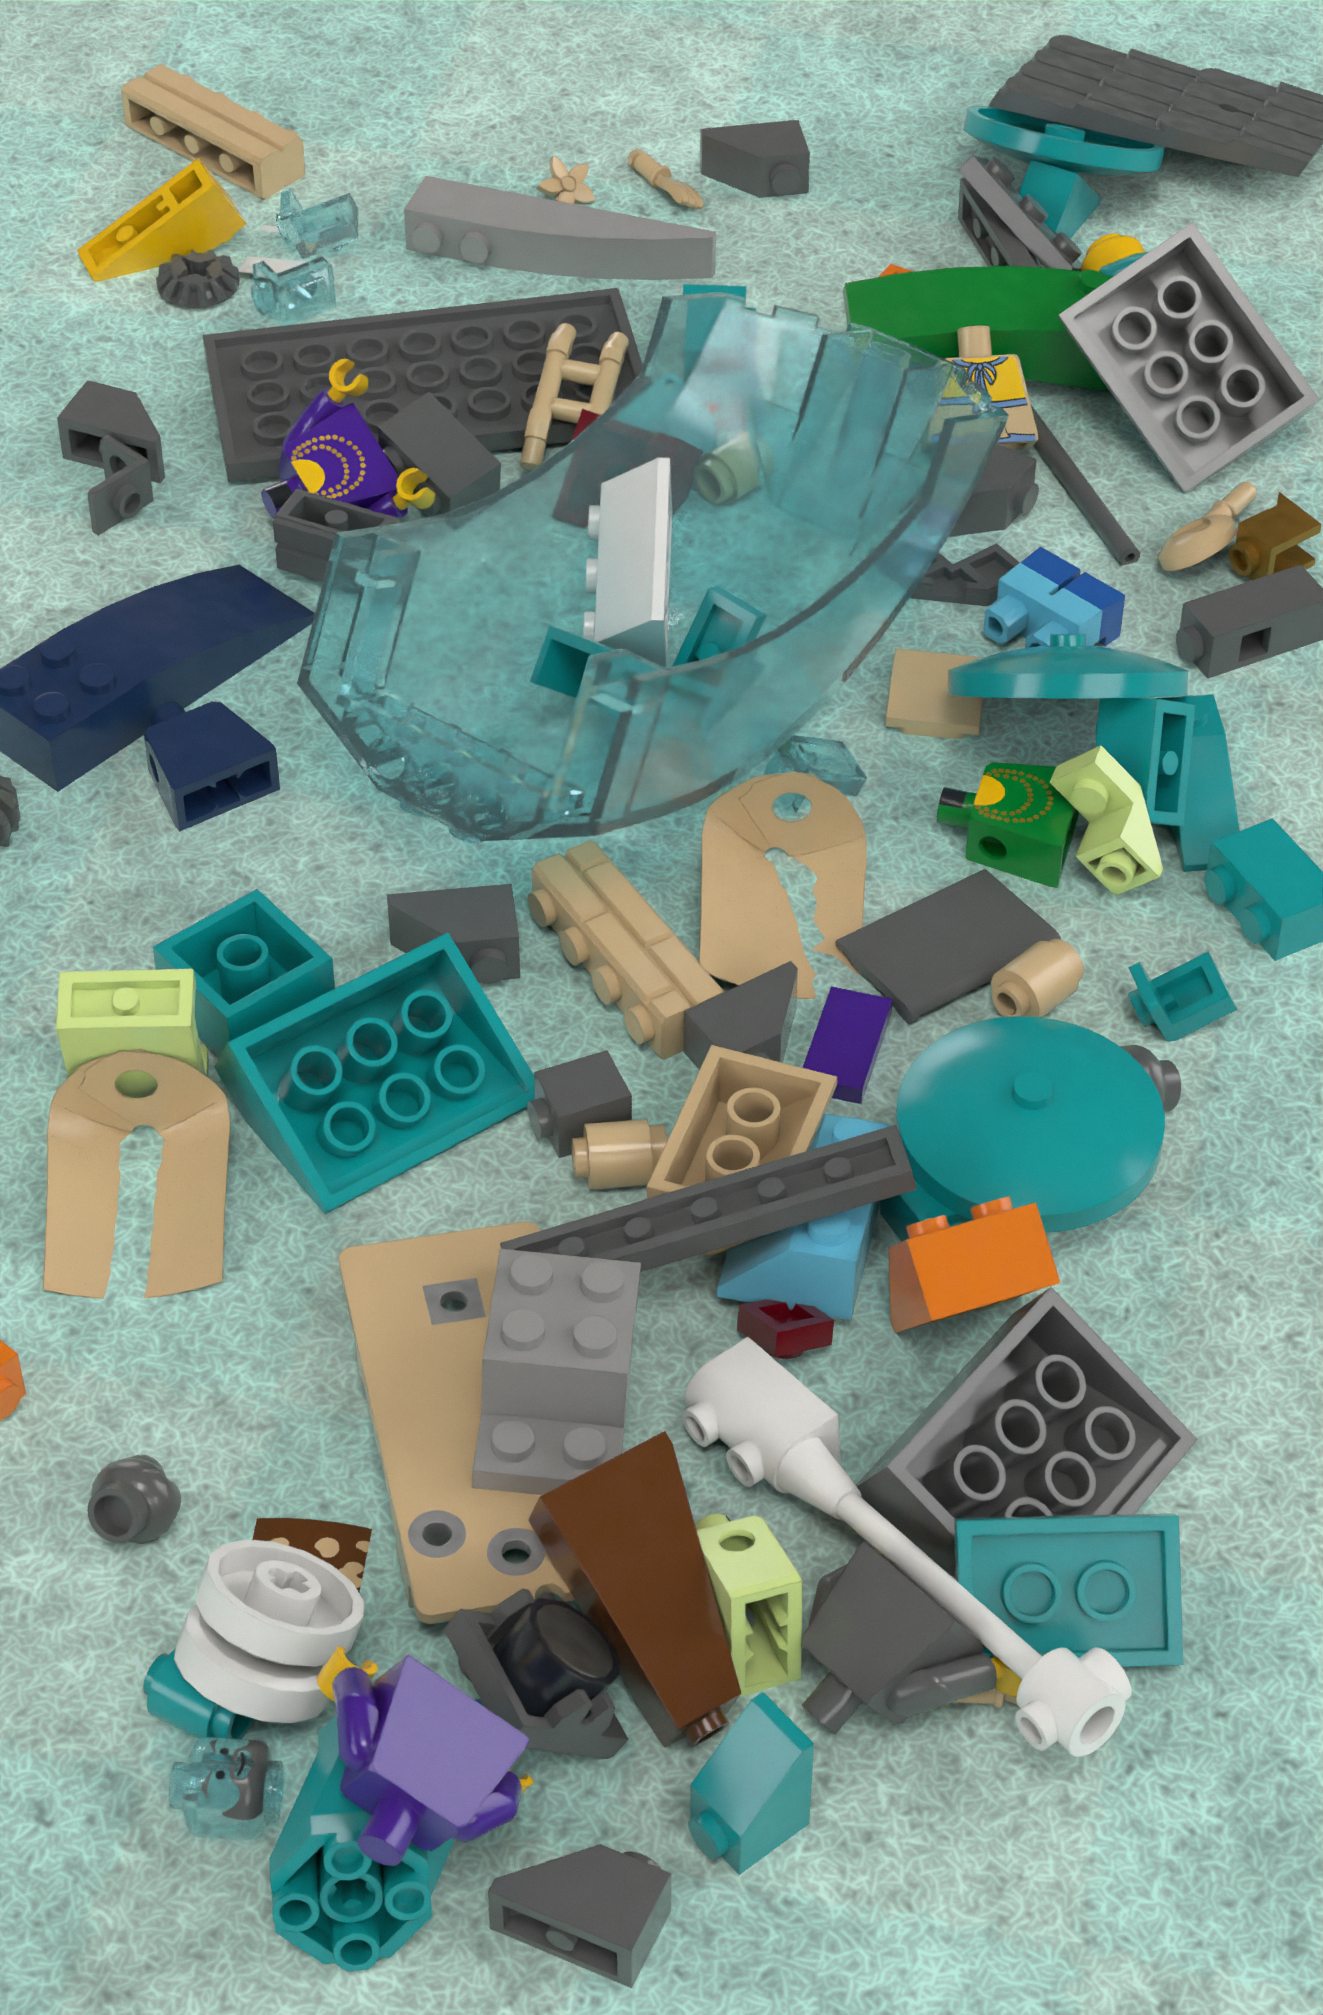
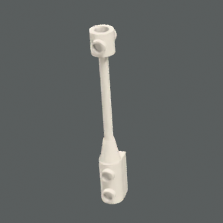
[682,1337,1131,1757]

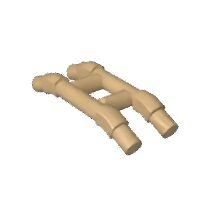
[520,323,629,471]

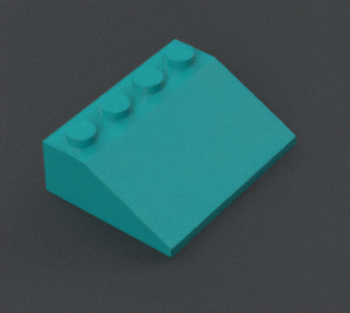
[214,932,535,1214]

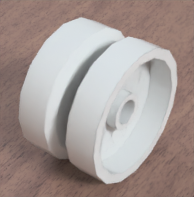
[174,1539,364,1723]

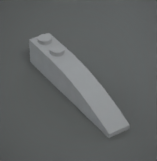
[404,176,716,280]

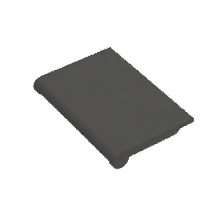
[836,869,1061,1025]

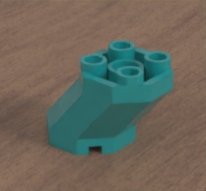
[269,1715,455,1971]

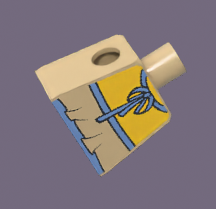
[927,326,1038,455]

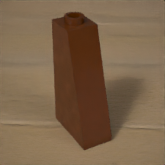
[528,1431,742,1748]

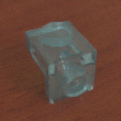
[276,189,358,259]

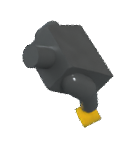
[802,1541,1022,1734]

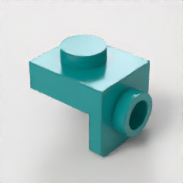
[1128,951,1238,1042]

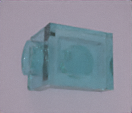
[251,256,336,326]
[763,734,867,816]

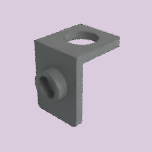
[87,435,154,536]

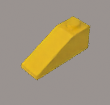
[77,158,247,282]

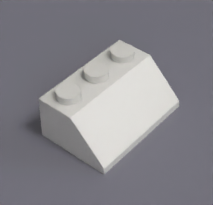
[583,458,672,667]

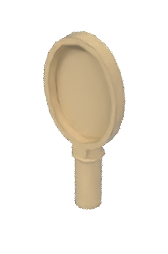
[1158,482,1257,571]

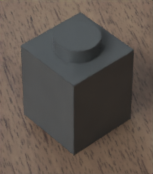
[527,1050,632,1158]

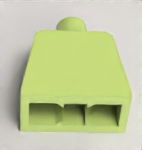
[695,1514,802,1697]

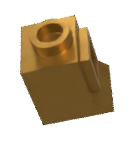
[1229,492,1322,580]

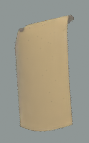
[699,771,867,999]
[43,1049,230,1299]

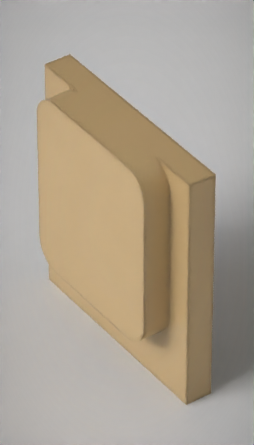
[885,648,983,739]

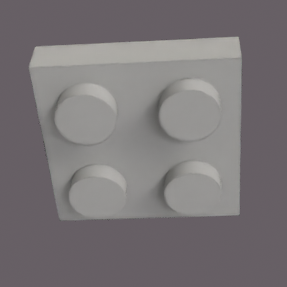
[472,1249,641,1495]

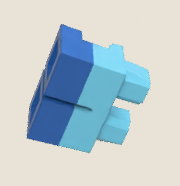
[983,546,1125,648]

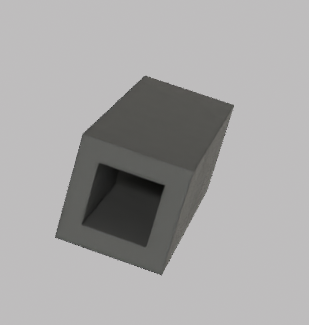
[1176,565,1323,679]

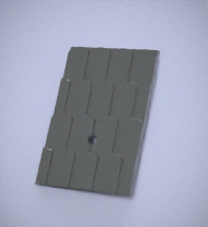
[988,35,1323,177]

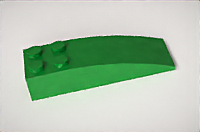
[843,266,1114,391]

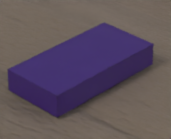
[802,986,893,1104]

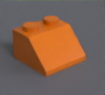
[888,1196,1061,1333]

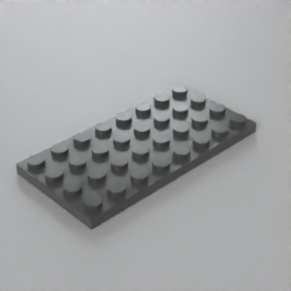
[202,288,648,482]

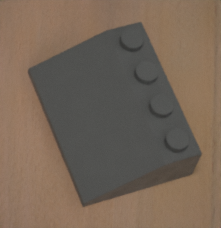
[856,1287,1198,1579]

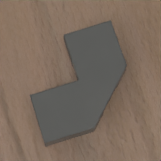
[873,535,1020,607]

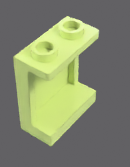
[56,969,209,1098]

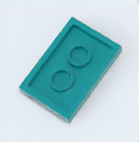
[954,1513,1183,1667]

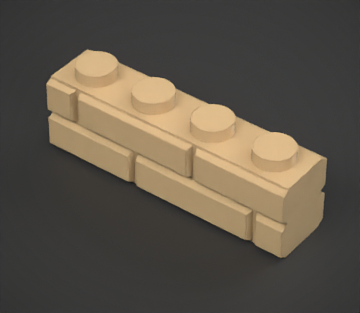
[121,64,305,200]
[527,840,724,1060]

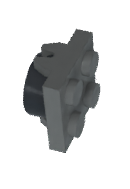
[444,1589,629,1759]

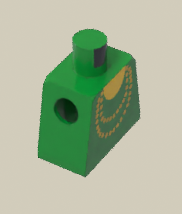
[937,762,1080,888]

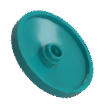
[963,106,1165,176]
[948,634,1188,699]
[896,1016,1165,1233]

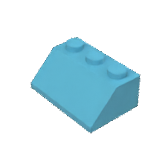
[717,1114,891,1320]

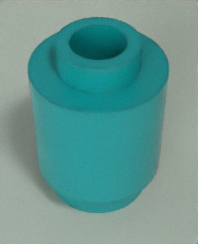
[143,1648,254,1746]

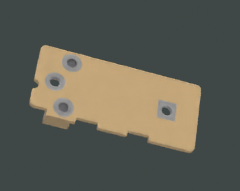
[339,1222,575,1624]

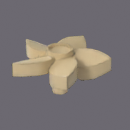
[536,155,595,204]

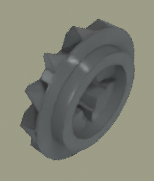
[156,249,240,308]

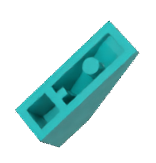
[1155,694,1240,872]

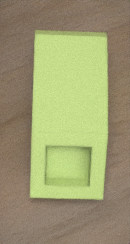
[1050,745,1163,894]

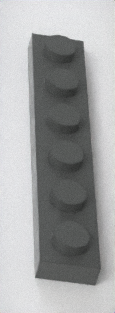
[500,1125,917,1272]

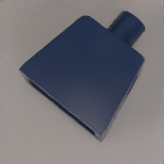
[144,701,280,832]

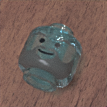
[169,1737,284,1840]

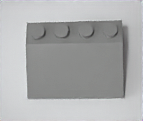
[1058,222,1319,494]

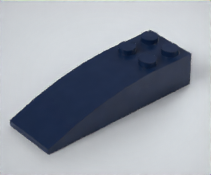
[0,564,317,792]

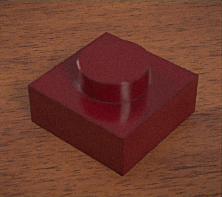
[737,1299,834,1359]

